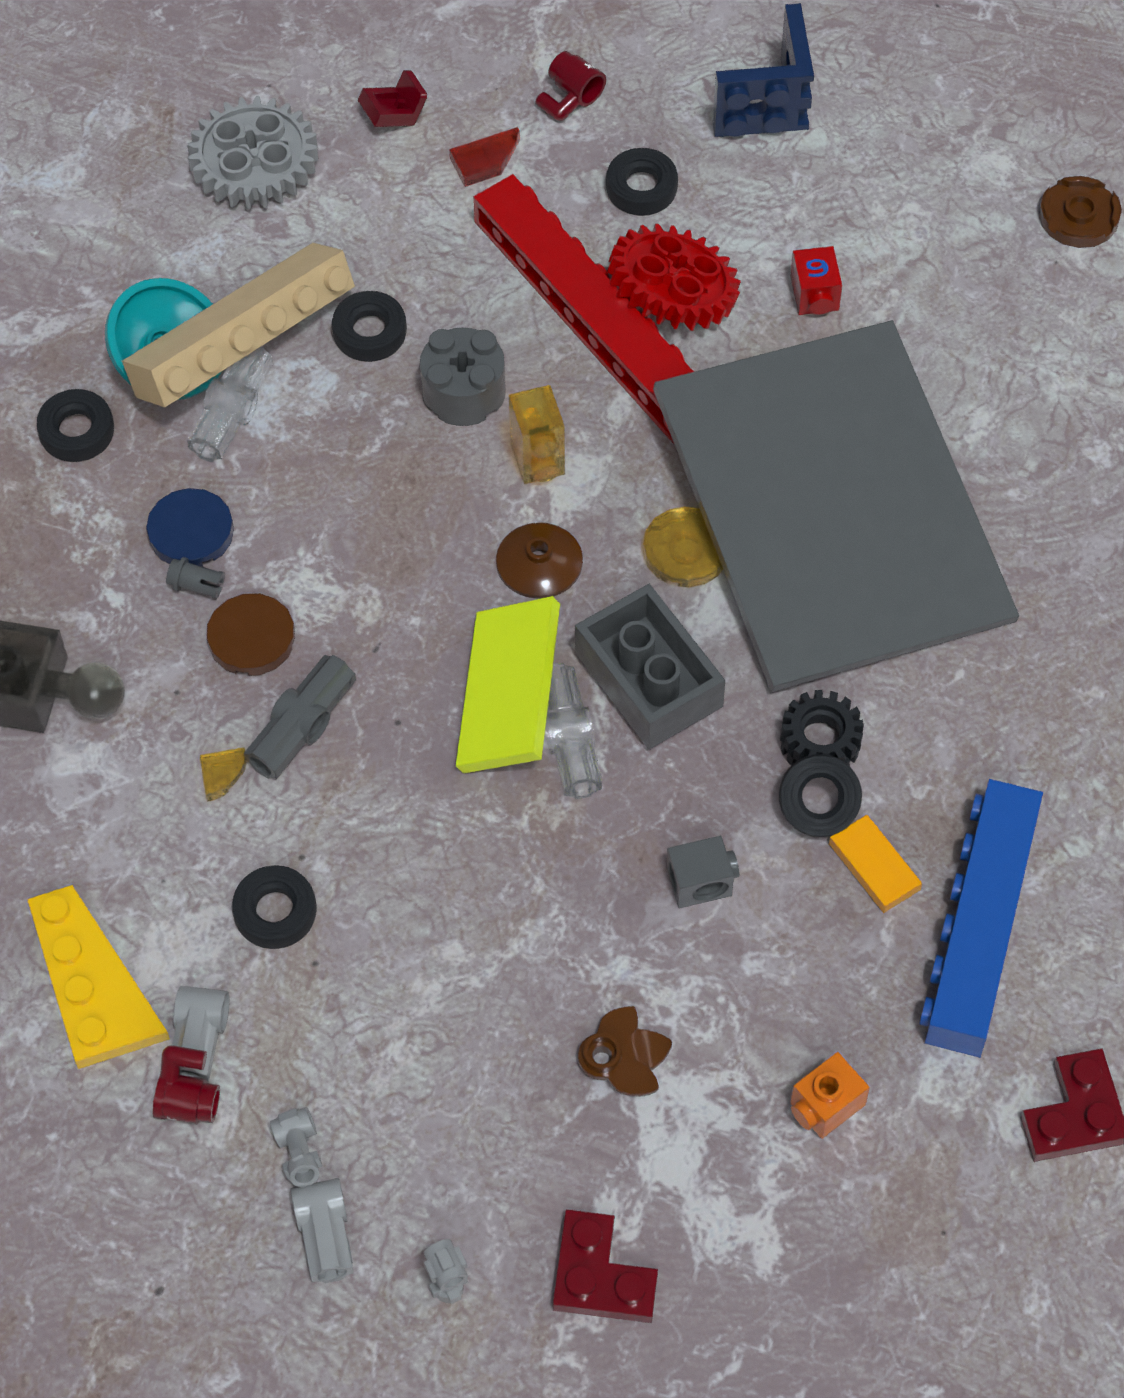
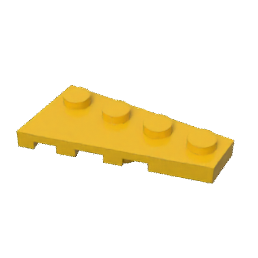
[27,885,170,1069]

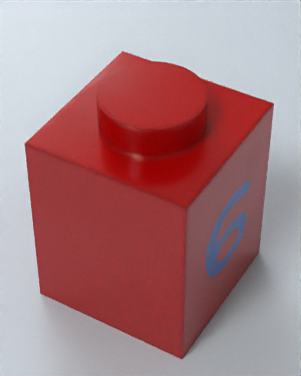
[790,246,842,315]

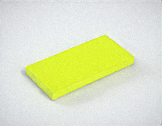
[456,596,560,773]

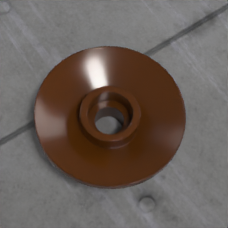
[496,523,583,599]

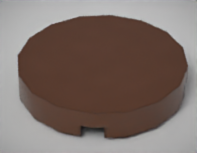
[1039,176,1122,248]
[207,593,295,676]

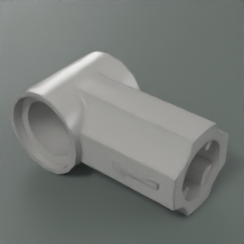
[172,986,230,1082]
[291,1178,353,1283]

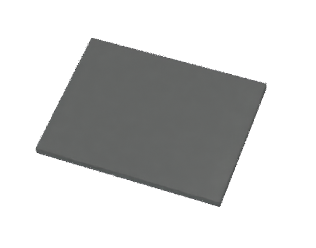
[653,320,1020,692]

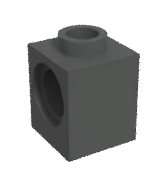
[666,835,740,909]

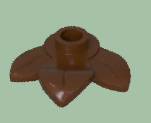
[578,1006,672,1097]

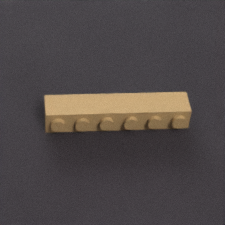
[122,243,355,407]

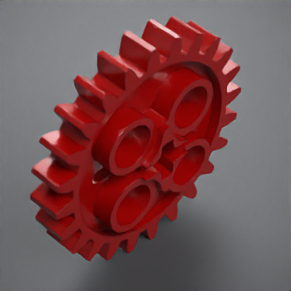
[607,224,741,331]

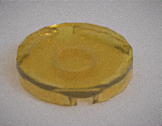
[643,506,723,588]

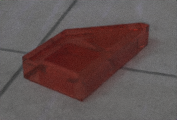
[449,127,520,187]

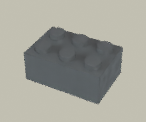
[575,583,725,750]

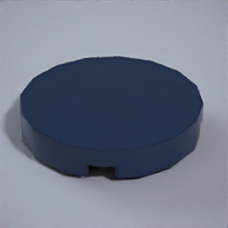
[146,488,234,566]

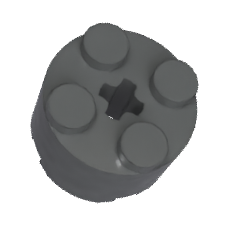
[420,328,506,426]

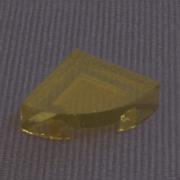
[200,747,247,801]

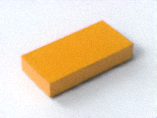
[829,815,922,913]

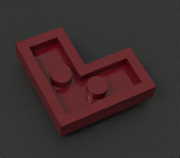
[1020,1048,1124,1162]
[553,1209,658,1323]

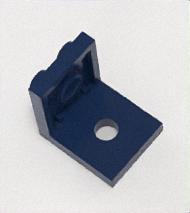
[713,3,814,137]

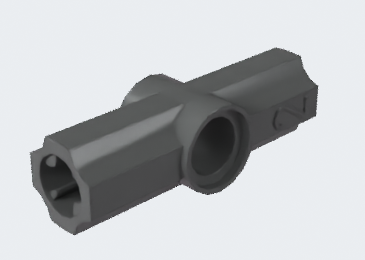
[244,655,356,779]

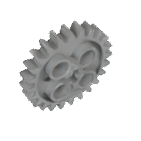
[187,96,319,209]

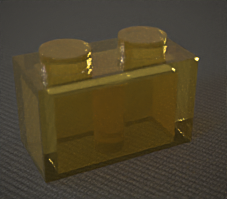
[509,385,565,484]

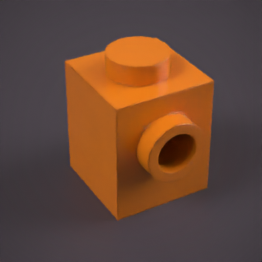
[790,1052,870,1139]

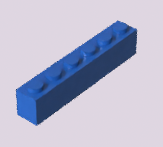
[919,779,1043,1058]

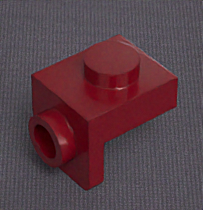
[358,70,427,127]

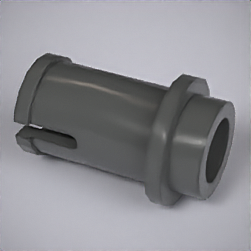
[166,557,225,599]

